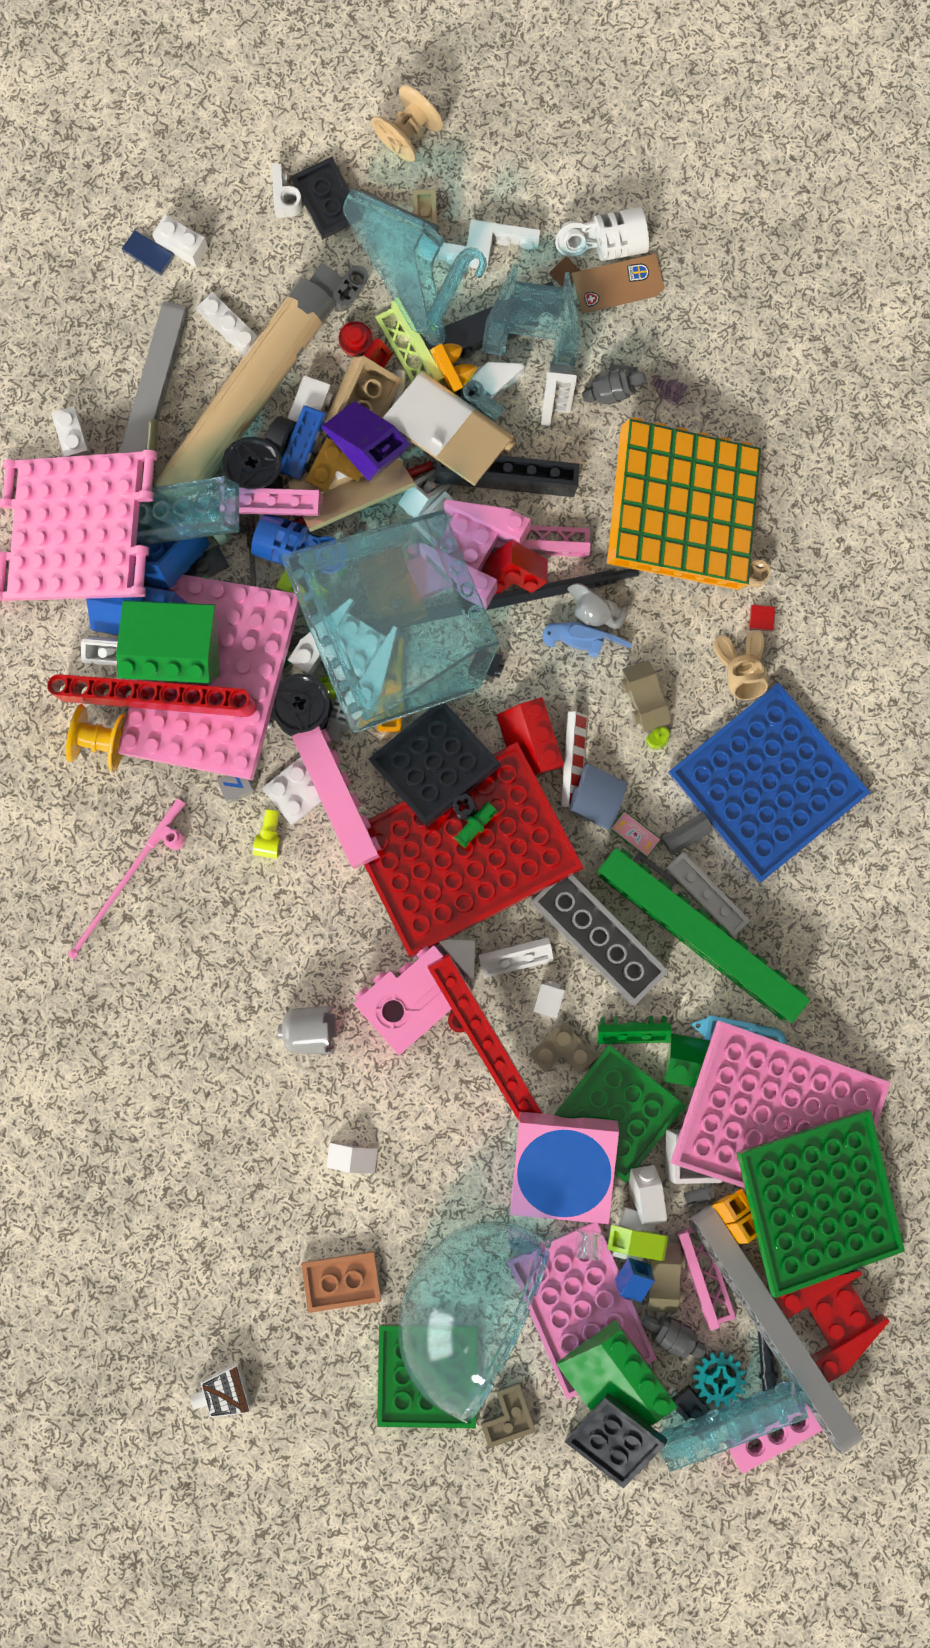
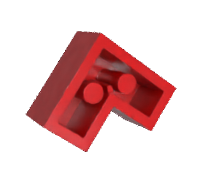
[481,540,548,594]

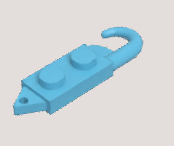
[691,1015,787,1045]

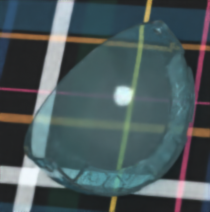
[398,1221,551,1423]

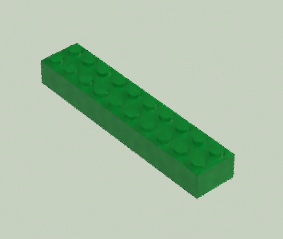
[595,848,810,1023]

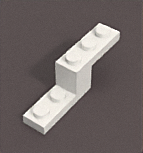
[419,219,540,269]

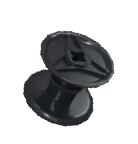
[222,437,283,490]
[271,673,332,736]

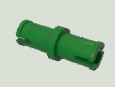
[454,802,498,848]

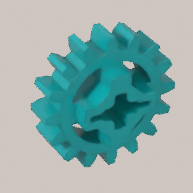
[692,1350,747,1407]

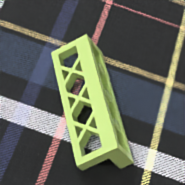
[375,298,444,385]

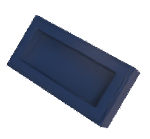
[122,230,174,276]

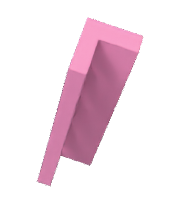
[223,488,324,516]
[495,526,590,557]
[676,1227,736,1331]

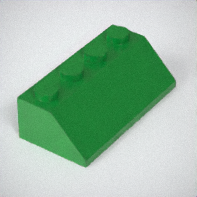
[662,1033,710,1088]

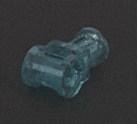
[460,380,506,422]

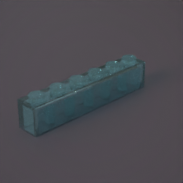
[660,1380,808,1472]

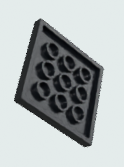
[368,698,501,827]

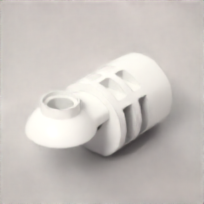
[555,207,649,261]

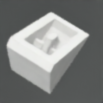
[435,940,475,978]
[327,1143,378,1173]

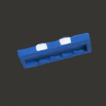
[280,405,327,481]

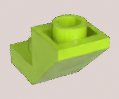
[607,1225,668,1261]

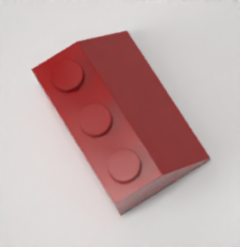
[496,697,564,777]

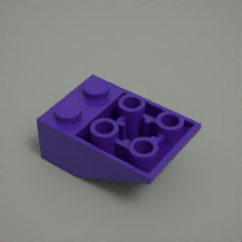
[321,401,410,481]

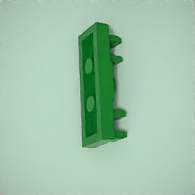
[597,1015,672,1044]

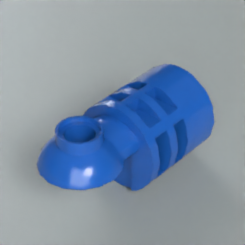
[251,514,347,574]

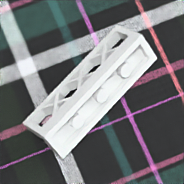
[541,372,577,427]

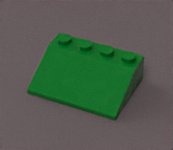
[116,600,220,683]
[556,1320,678,1425]

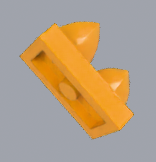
[430,343,477,393]

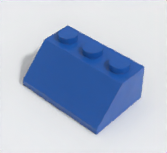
[134,520,210,589]

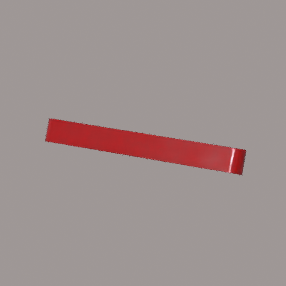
[47,674,257,717]

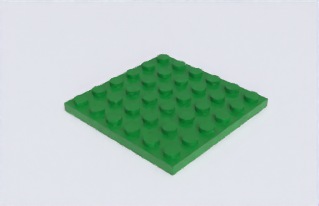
[736,1109,905,1298]

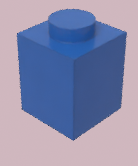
[615,1258,655,1302]

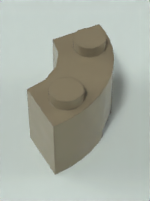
[620,660,671,732]
[647,1243,686,1313]

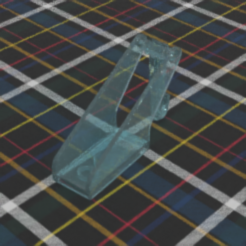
[343,189,487,346]

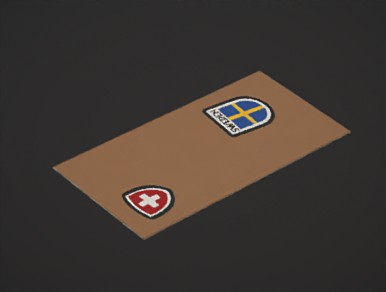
[572,254,665,314]

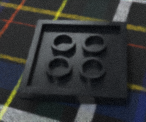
[564,1392,668,1488]

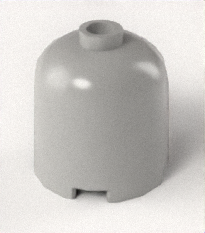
[278,1006,337,1054]

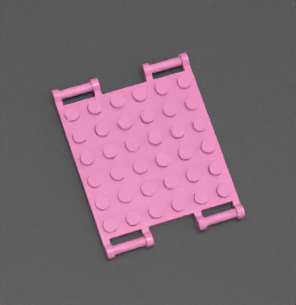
[0,450,157,601]

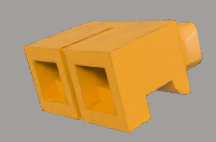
[712,1189,757,1244]

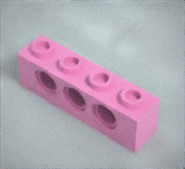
[725,1396,822,1474]

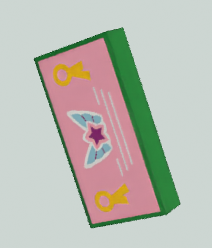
[609,810,662,858]

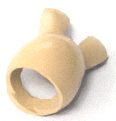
[713,631,769,700]

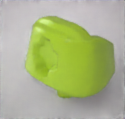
[646,726,670,750]

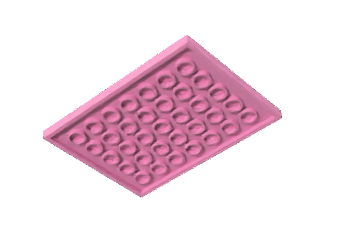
[117,575,302,780]
[670,1020,891,1188]

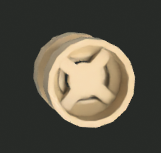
[748,560,771,588]

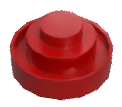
[338,321,373,357]

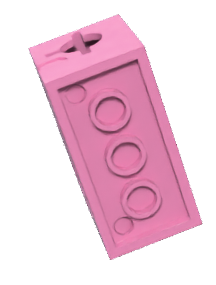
[353,946,473,1055]

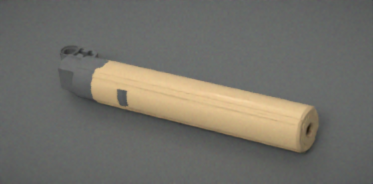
[153,263,368,510]

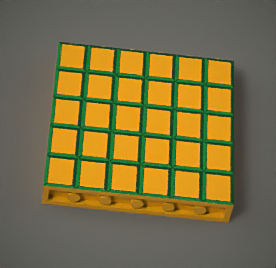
[607,418,761,590]

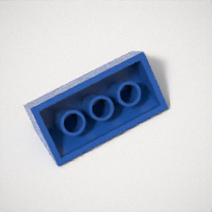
[86,584,188,636]

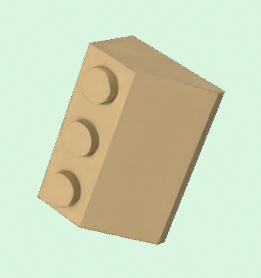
[324,356,402,423]

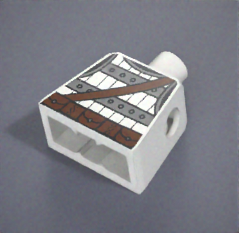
[190,1361,252,1417]

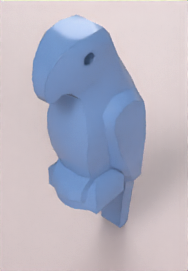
[542,622,632,658]

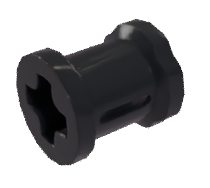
[453,794,477,821]

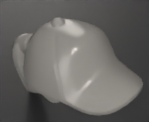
[567,583,633,629]

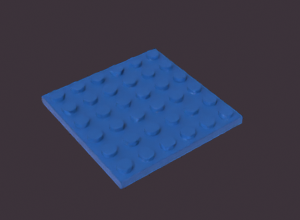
[668,682,871,883]

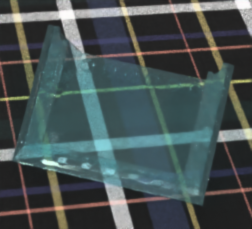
[280,510,499,734]

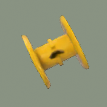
[66,704,127,772]

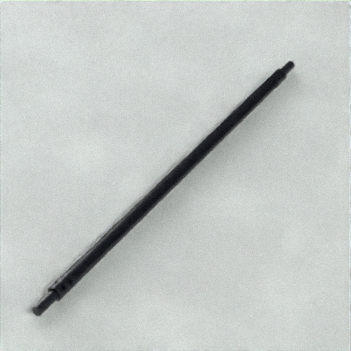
[288,568,639,651]

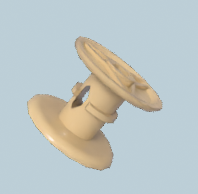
[371,85,444,163]

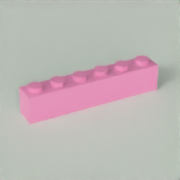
[291,726,381,869]

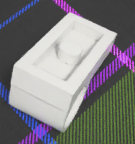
[272,164,303,218]

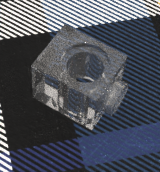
[575,1229,604,1261]

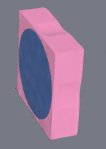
[510,1112,619,1224]

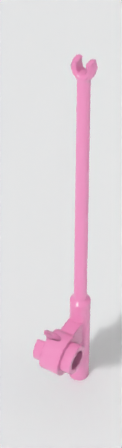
[67,798,185,959]

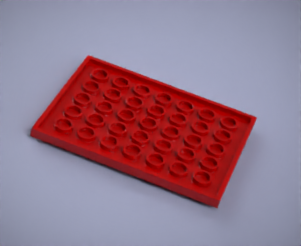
[364,742,584,958]

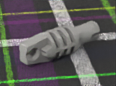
[327,677,359,744]

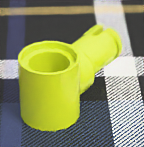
[253,810,280,859]

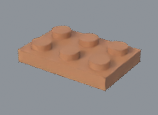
[301,1251,381,1313]

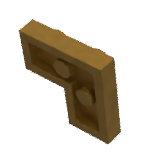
[305,438,362,492]

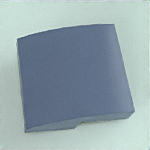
[569,764,628,830]

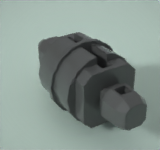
[582,368,647,405]
[641,1314,707,1359]

